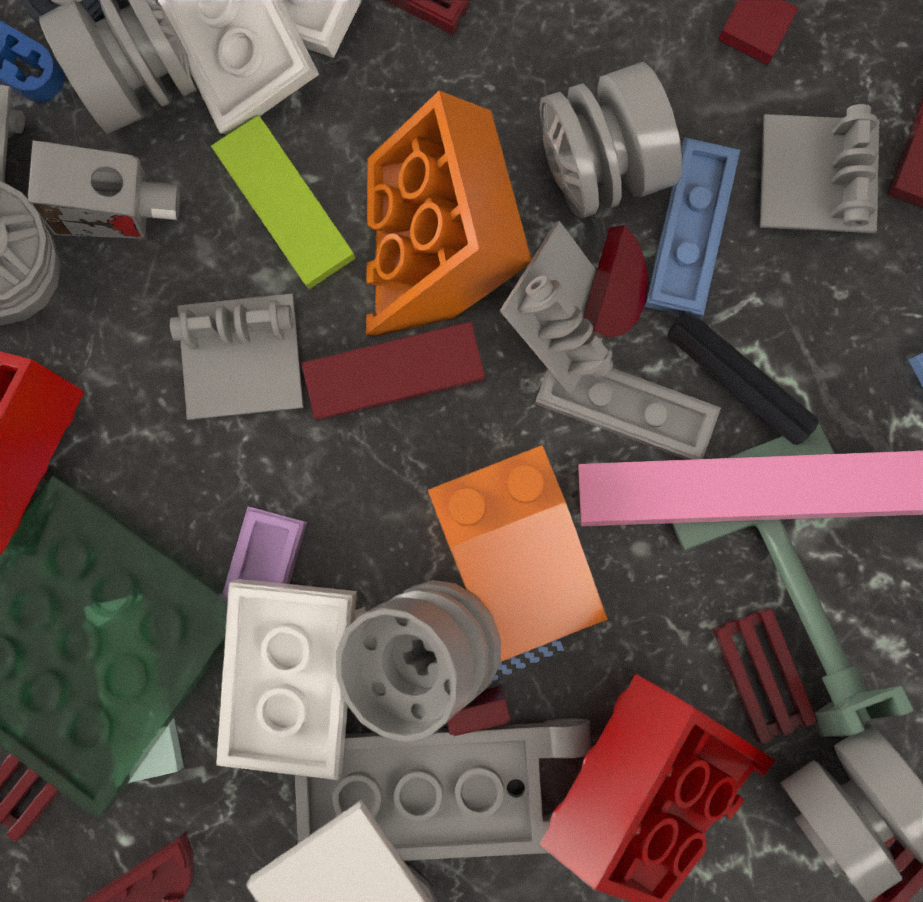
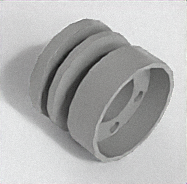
[39,0,197,134]
[540,62,682,218]
[0,181,61,326]
[336,580,501,742]

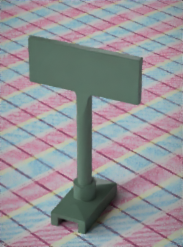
[671,424,914,737]

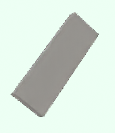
[535,368,721,460]

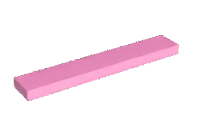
[578,451,923,526]

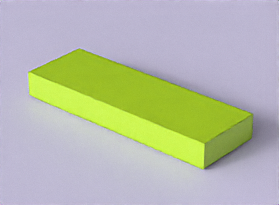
[211,114,356,290]

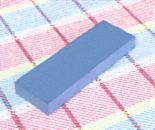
[644,137,740,318]

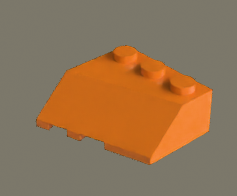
[366,90,532,336]

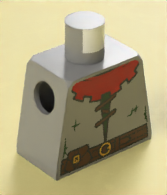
[28,141,180,238]

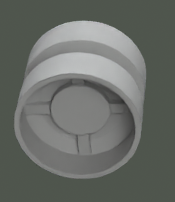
[780,723,923,902]

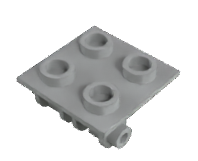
[760,104,879,233]
[500,221,613,392]
[170,293,304,420]

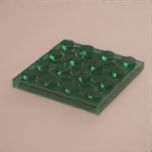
[0,476,228,819]

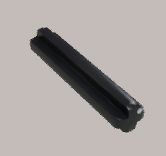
[667,311,819,445]

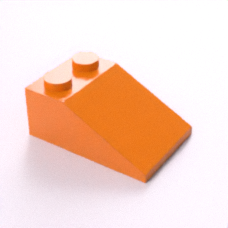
[428,445,608,662]

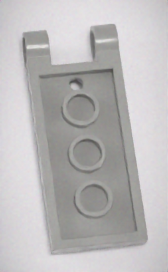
[295,718,592,861]

